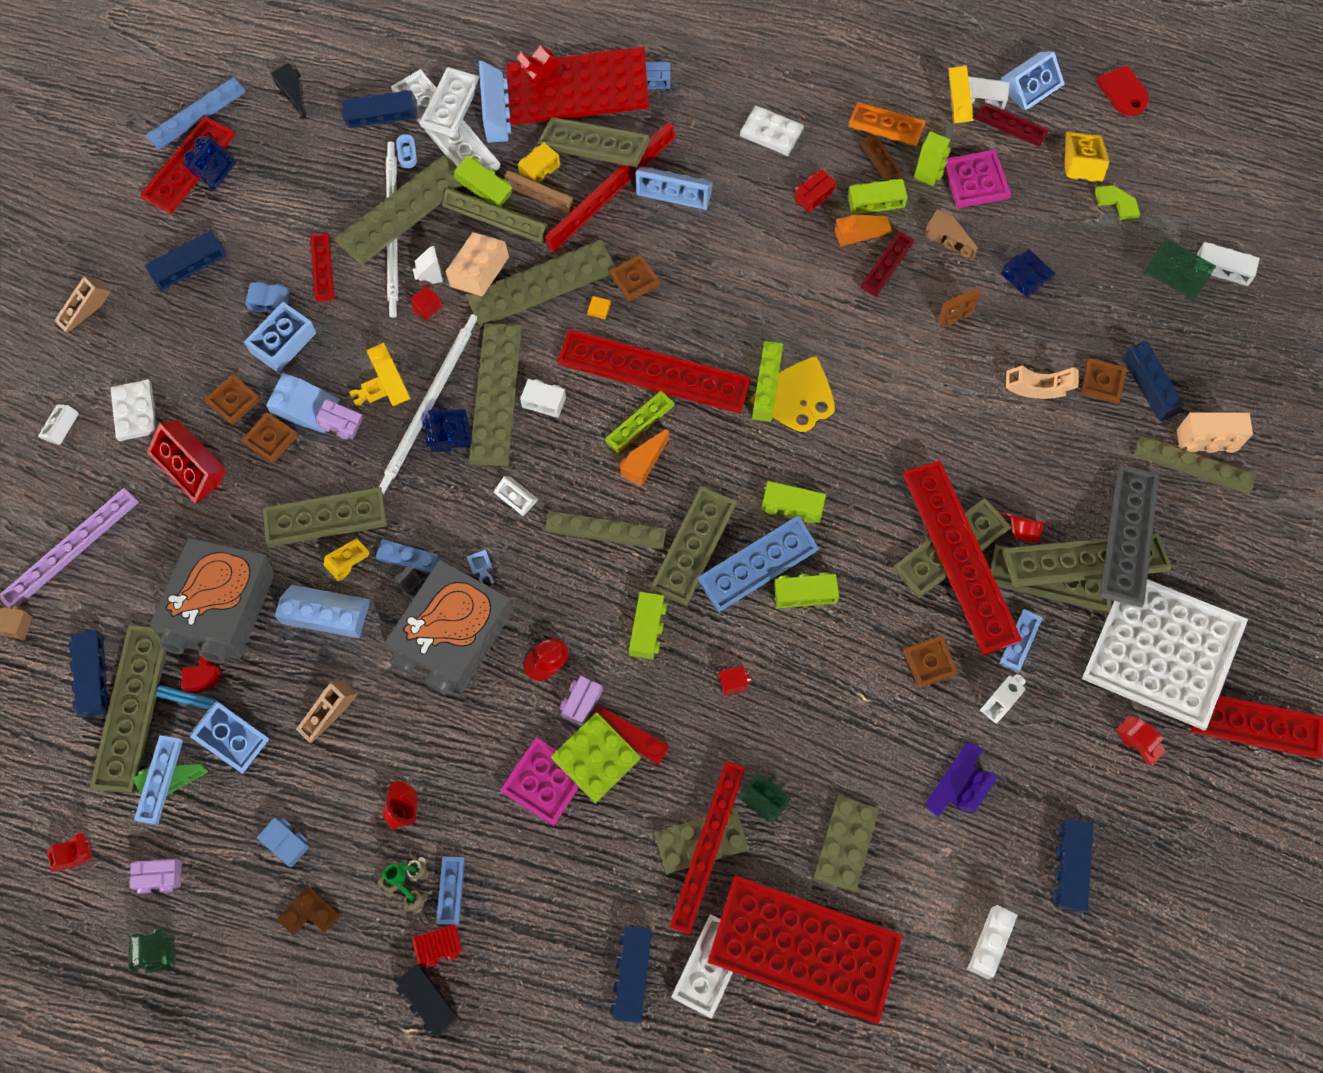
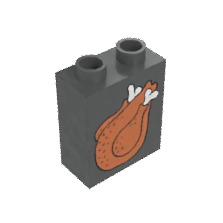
[150,538,275,663]
[385,560,514,695]

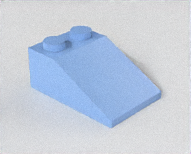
[266,373,340,434]
[189,700,269,774]

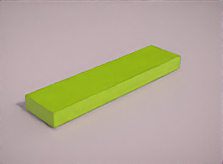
[605,391,674,454]

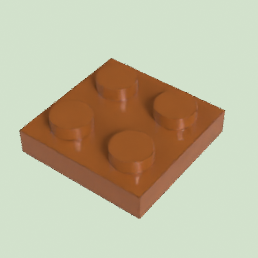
[609,254,660,302]
[937,288,981,327]
[1080,358,1127,404]
[204,374,261,426]
[241,412,298,464]
[903,636,958,689]

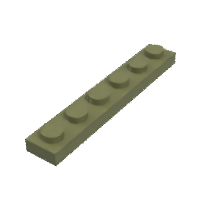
[442,188,548,243]
[1133,436,1256,494]
[545,511,666,550]

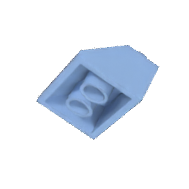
[1001,52,1064,111]

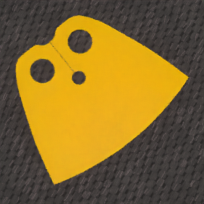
[749,356,835,432]

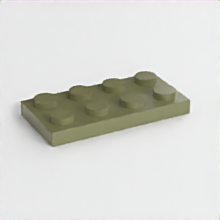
[813,795,879,893]
[654,808,749,875]

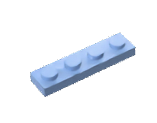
[134,735,183,825]

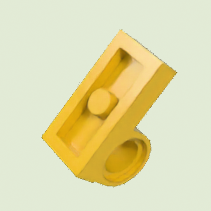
[323,538,369,581]

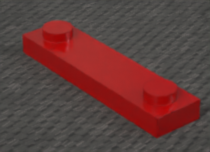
[588,705,670,766]

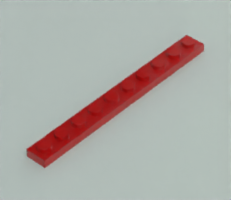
[545,122,676,252]

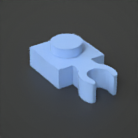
[467,550,494,584]

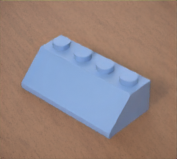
[479,61,511,143]
[636,167,712,210]
[275,585,370,638]

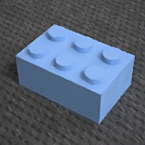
[244,302,316,373]

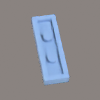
[999,609,1042,673]

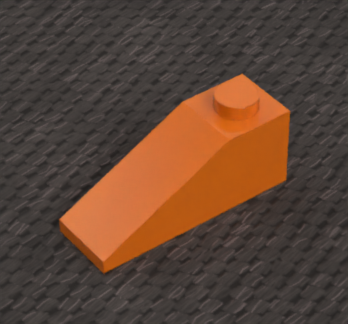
[834,215,893,247]
[619,429,669,486]

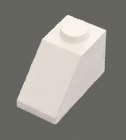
[413,246,443,286]

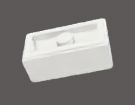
[38,404,78,445]
[494,476,538,516]

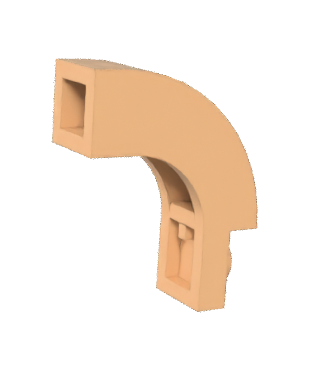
[1006,366,1079,399]

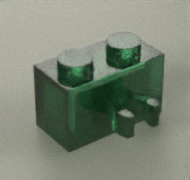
[738,773,791,824]

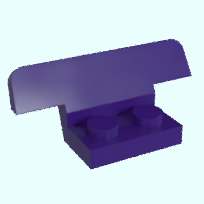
[926,743,998,817]

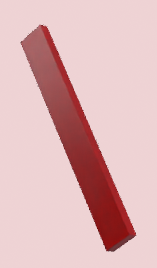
[669,761,746,935]

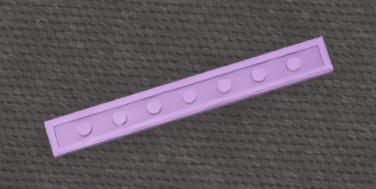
[0,487,139,609]

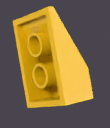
[1065,131,1110,182]

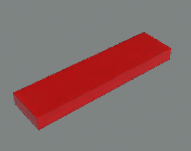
[310,233,335,302]

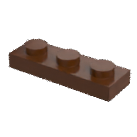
[860,135,904,181]

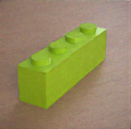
[752,341,783,422]

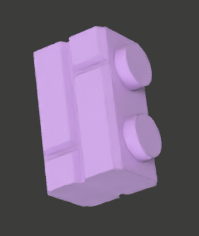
[316,399,362,439]
[560,676,603,726]
[130,858,182,894]

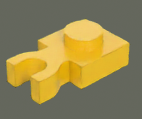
[349,377,387,407]

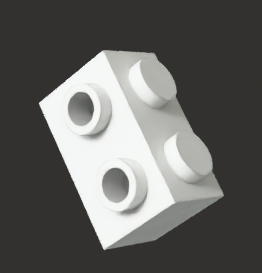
[520,379,566,418]

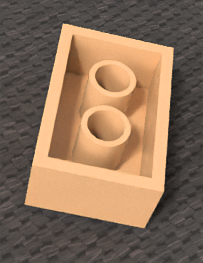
[445,232,509,297]
[1177,413,1253,453]

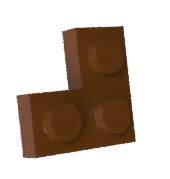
[277,886,340,935]

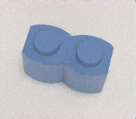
[245,282,290,313]
[257,818,309,868]

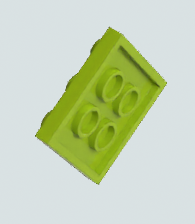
[551,712,641,804]

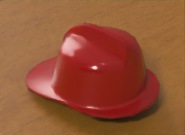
[1000,513,1049,542]
[524,638,569,681]
[383,781,418,830]

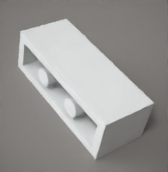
[968,77,1010,110]
[1193,242,1260,286]
[967,905,1018,979]

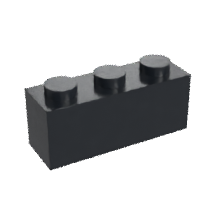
[395,964,460,1037]

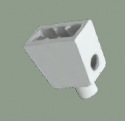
[980,674,1026,724]

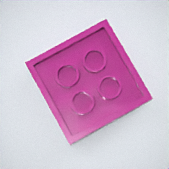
[944,150,1011,208]
[500,737,579,826]

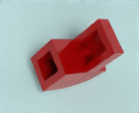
[517,45,560,80]
[181,656,222,693]
[1116,716,1165,766]
[47,833,92,872]

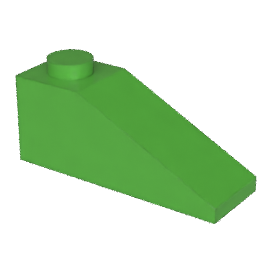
[133,764,209,795]

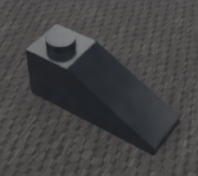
[270,63,306,119]

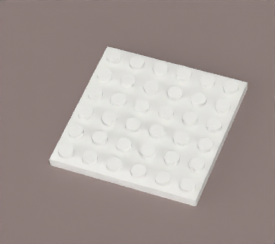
[1082,579,1248,731]

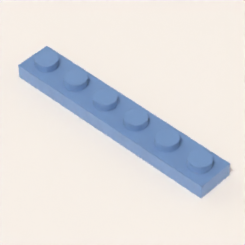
[146,77,245,150]

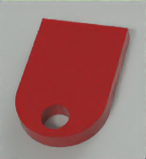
[1096,65,1149,116]

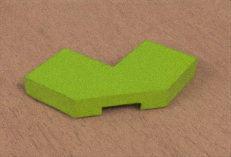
[1095,185,1140,220]

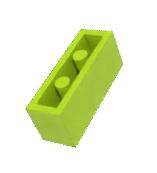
[914,131,951,186]
[454,155,512,207]
[847,179,908,215]
[761,481,826,523]
[774,572,839,608]
[629,592,667,660]

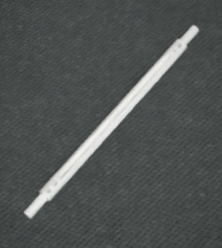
[386,142,398,318]
[379,314,477,494]

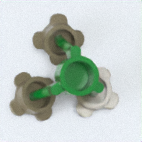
[378,857,429,913]

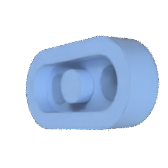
[396,134,417,168]

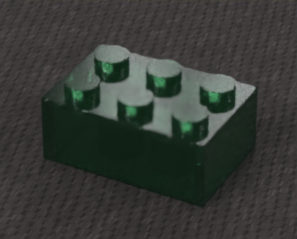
[1144,238,1216,301]

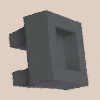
[394,566,423,595]

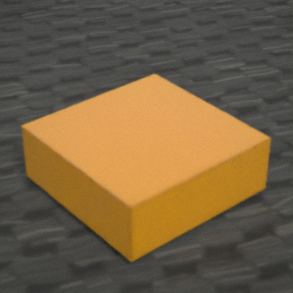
[587,296,611,320]

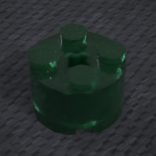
[128,929,176,974]

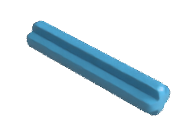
[155,685,216,710]

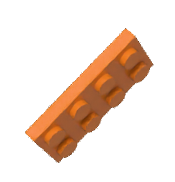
[848,102,926,146]

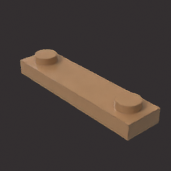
[505,171,573,213]

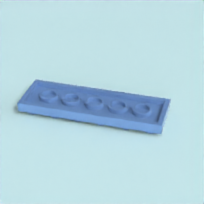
[697,515,819,613]

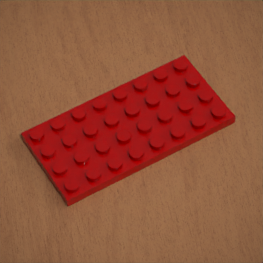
[506,46,650,125]
[707,876,903,1024]

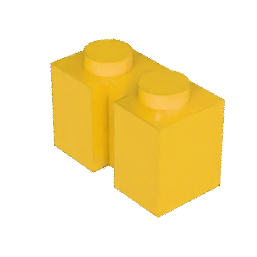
[518,142,560,183]

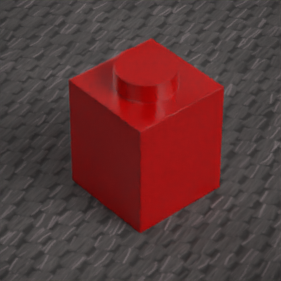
[410,286,442,320]
[718,666,751,696]

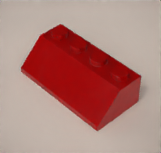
[147,420,227,503]

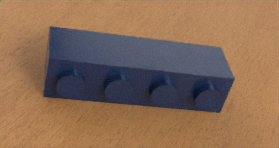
[343,90,417,128]
[144,230,226,291]
[1123,341,1184,422]
[69,630,109,718]
[1053,818,1094,913]
[610,926,652,1024]

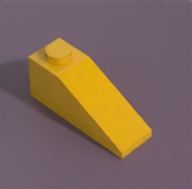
[948,66,973,124]
[366,343,410,407]

